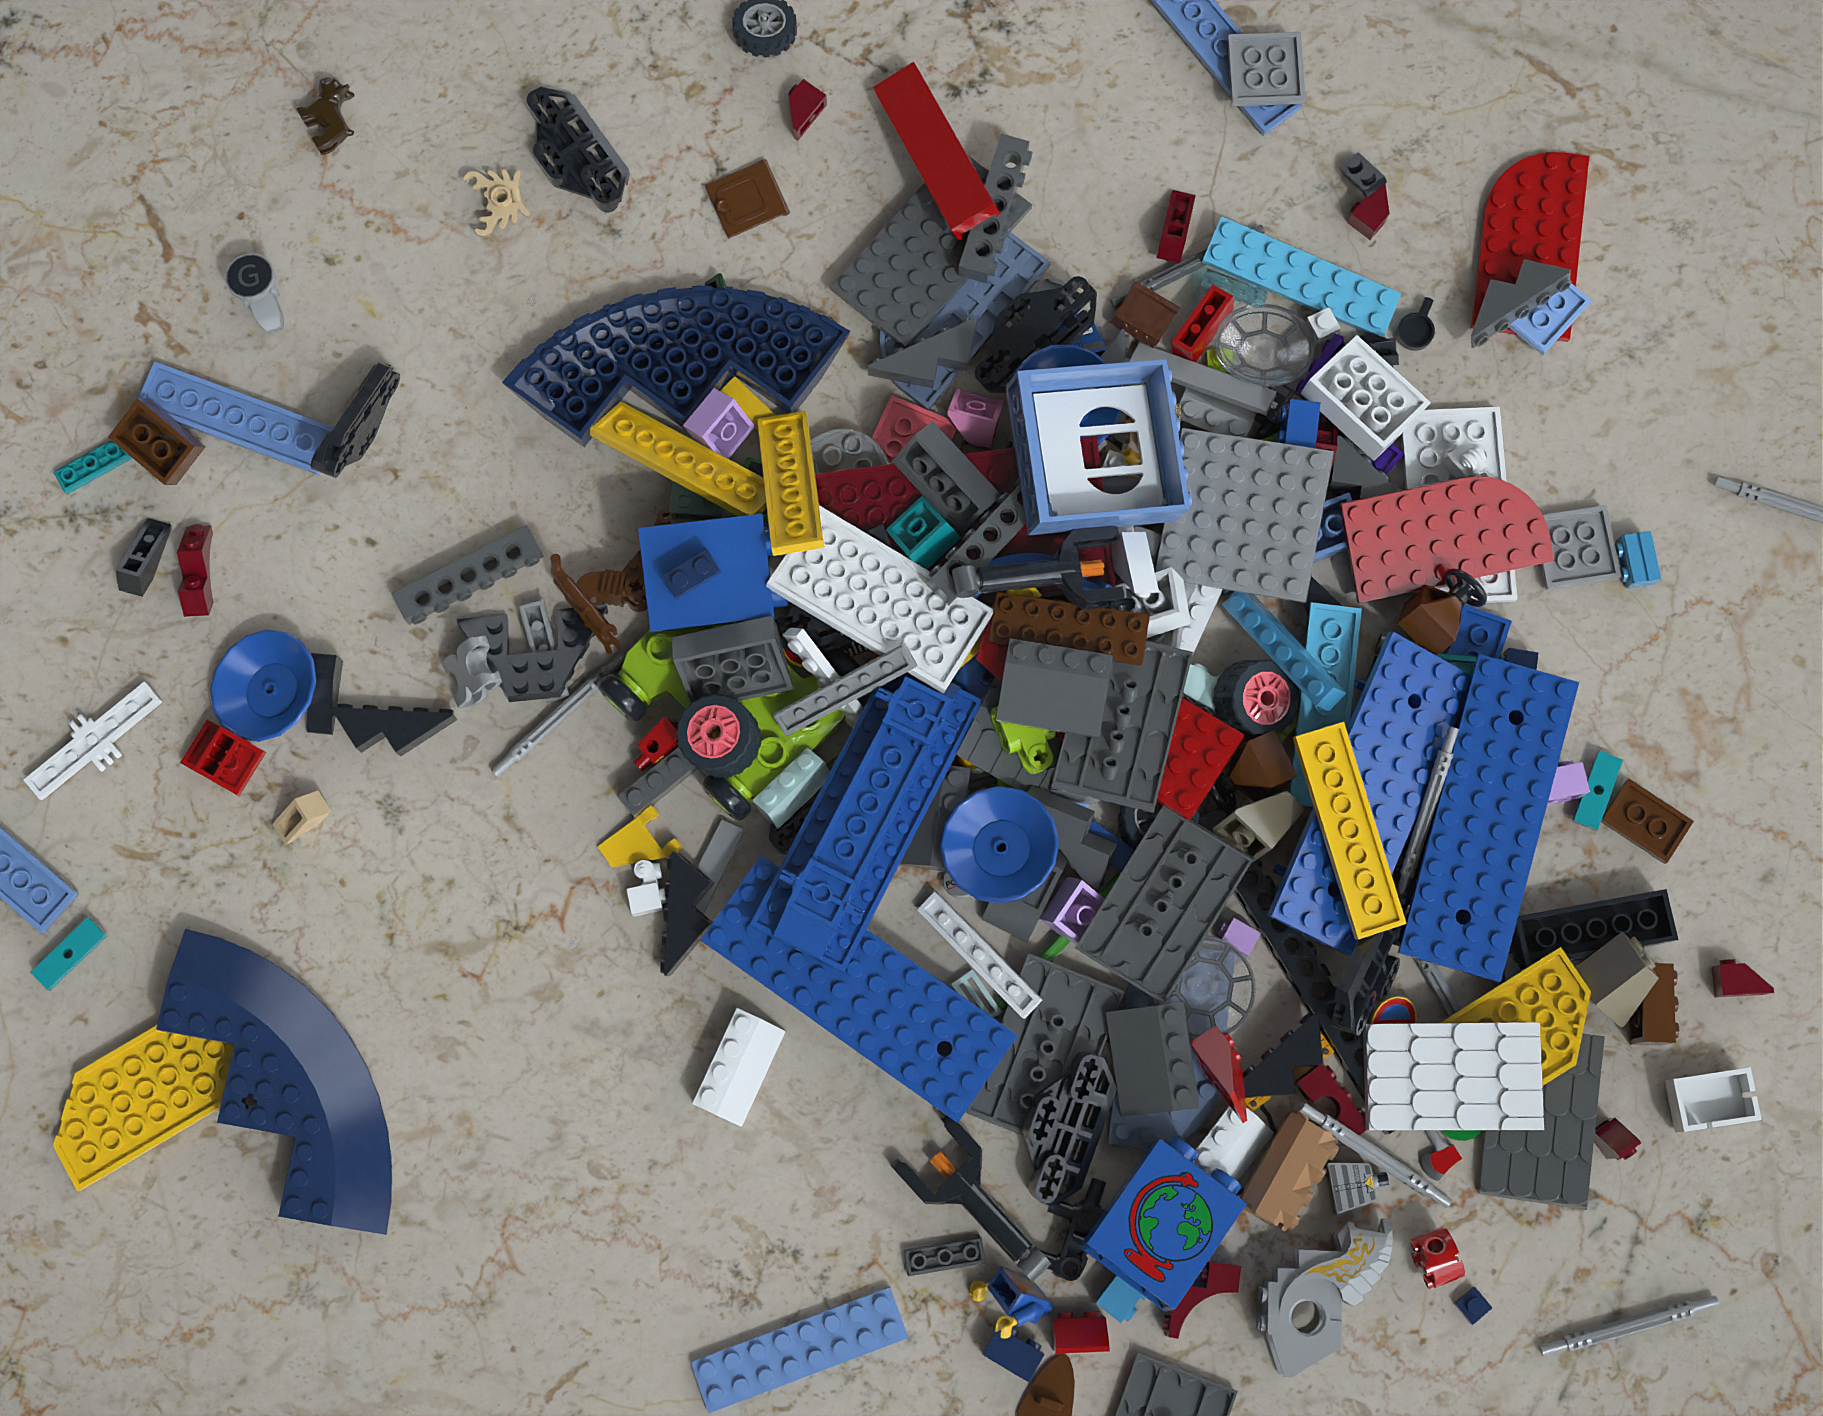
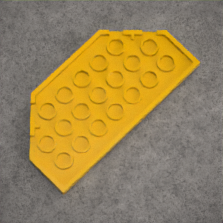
[1440,947,1591,1086]
[53,1025,235,1191]

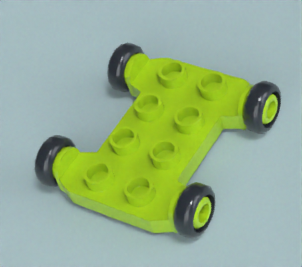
[598,624,861,821]

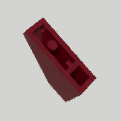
[1156,190,1196,263]

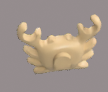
[463,169,530,237]

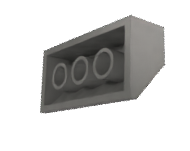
[892,421,1002,536]

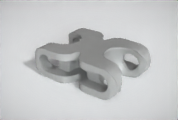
[443,635,502,708]

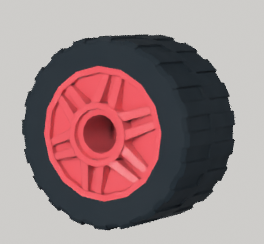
[1213,660,1300,736]
[676,694,761,778]

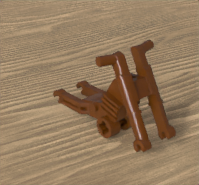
[550,509,671,654]

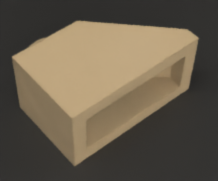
[272,790,331,845]

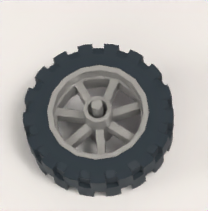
[732,0,797,58]

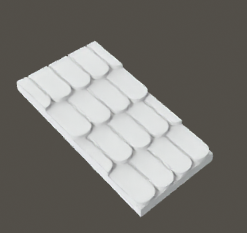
[1363,1022,1544,1130]

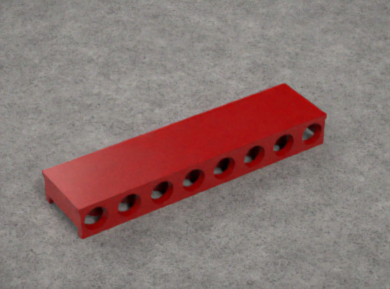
[872,62,1001,240]

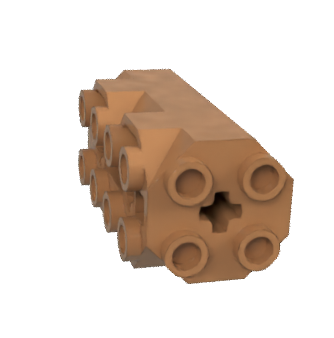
[1240,1111,1339,1232]

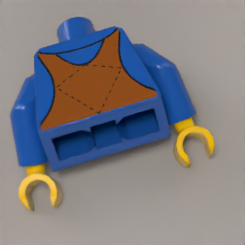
[970,1266,1053,1339]

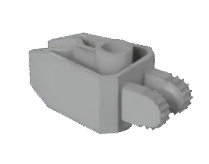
[243,285,284,334]

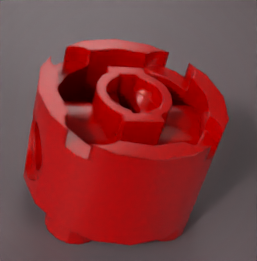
[1410,1226,1465,1290]

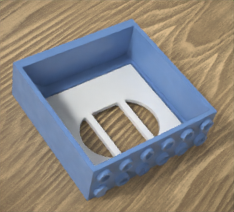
[1006,359,1192,535]

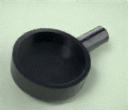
[1396,297,1435,351]

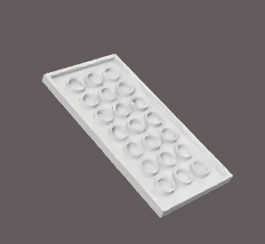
[1401,407,1517,604]
[766,506,994,694]

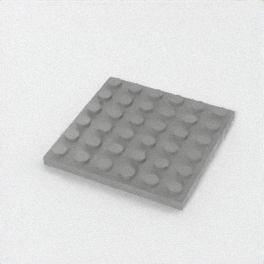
[1156,428,1334,603]

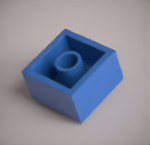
[1274,399,1321,448]

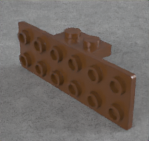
[989,592,1150,666]

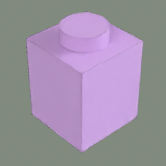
[1218,918,1261,957]

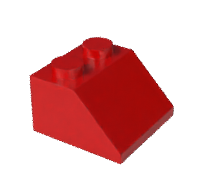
[1051,1311,1110,1354]

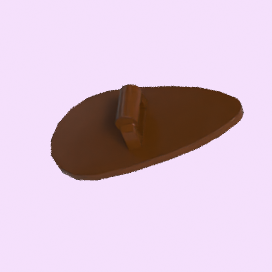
[1017,1354,1075,1416]

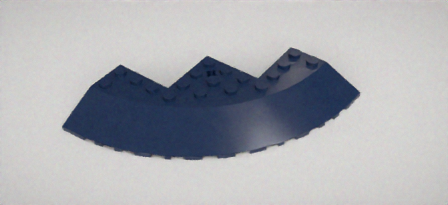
[502,285,850,448]
[156,929,392,1235]

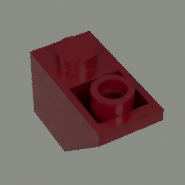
[1348,184,1390,241]
[1594,1117,1641,1160]

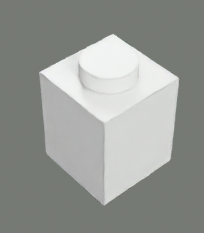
[1303,308,1341,348]

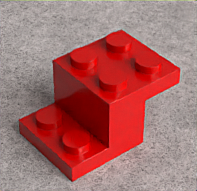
[180,720,266,796]

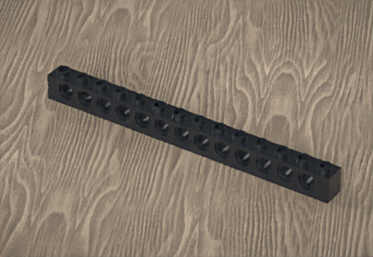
[1198,807,1396,1135]

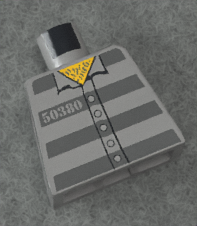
[1324,1163,1389,1214]

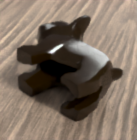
[296,77,355,155]

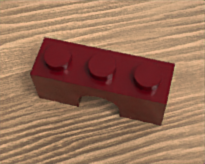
[1294,1065,1366,1146]

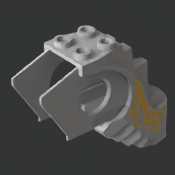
[1256,1218,1393,1377]

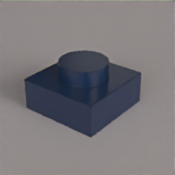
[1453,1287,1492,1325]

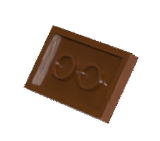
[1601,778,1694,864]

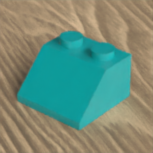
[886,495,961,570]

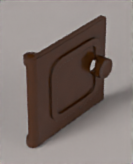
[705,159,790,239]

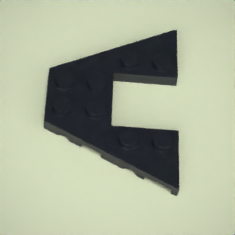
[457,604,608,702]

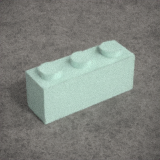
[752,748,830,829]

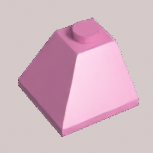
[947,388,1004,448]

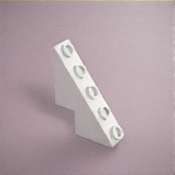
[1110,526,1159,597]

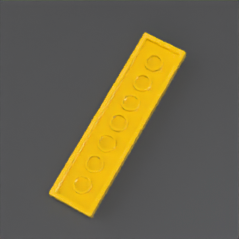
[590,402,767,516]
[757,411,825,556]
[1293,722,1407,939]

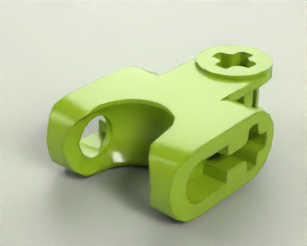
[990,706,1056,774]

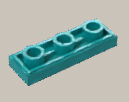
[53,440,133,495]
[1572,750,1623,831]
[30,917,107,991]

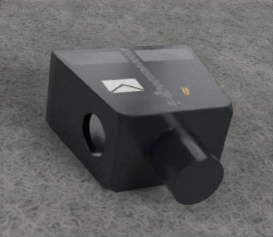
[1254,378,1308,439]

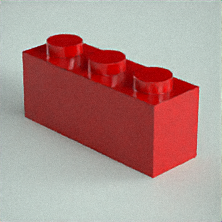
[1171,284,1234,363]

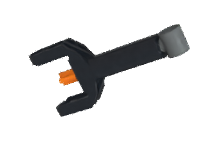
[952,526,1133,610]
[890,1114,1051,1282]

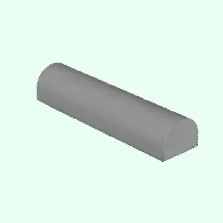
[519,599,569,702]

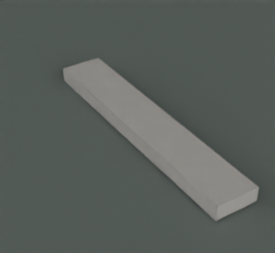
[1130,342,1276,416]
[773,643,918,736]

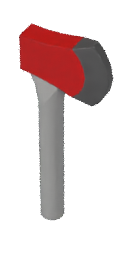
[1421,1130,1462,1181]

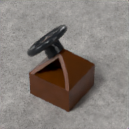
[1398,568,1487,656]
[1209,731,1298,811]

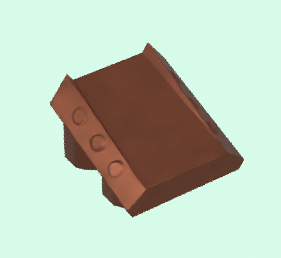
[1110,281,1180,348]

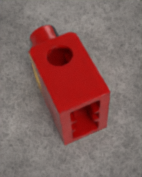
[633,716,678,771]

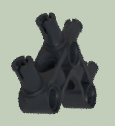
[1039,1177,1107,1281]

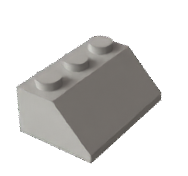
[1175,387,1257,438]

